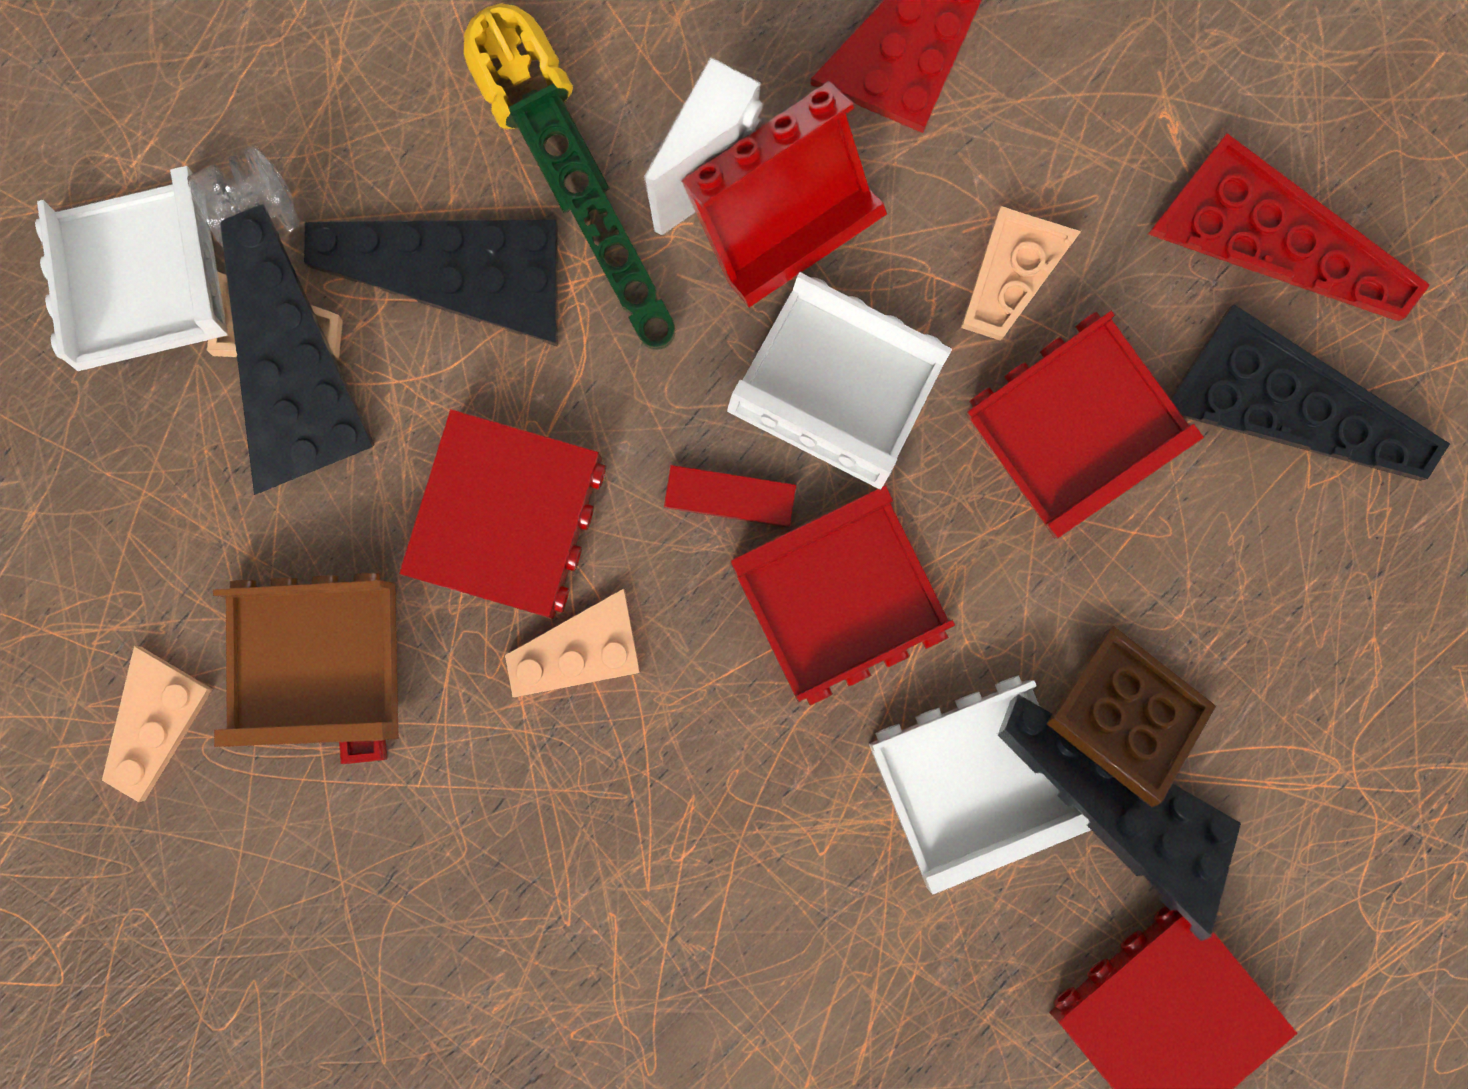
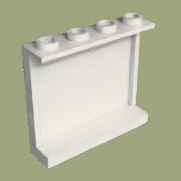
[35,166,228,371]
[727,272,952,490]
[869,675,1091,894]

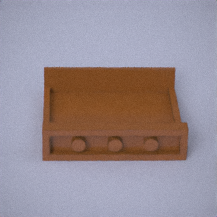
[213,573,399,747]

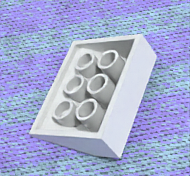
[645,58,763,235]

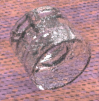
[187,145,300,248]

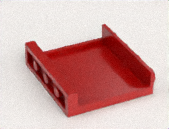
[681,81,887,308]
[966,310,1204,539]
[399,409,606,619]
[730,486,955,705]
[1049,905,1298,1089]

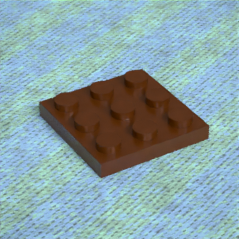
[1046,626,1216,807]

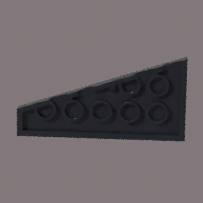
[220,204,375,495]
[304,220,558,347]
[1170,304,1450,481]
[998,694,1241,941]

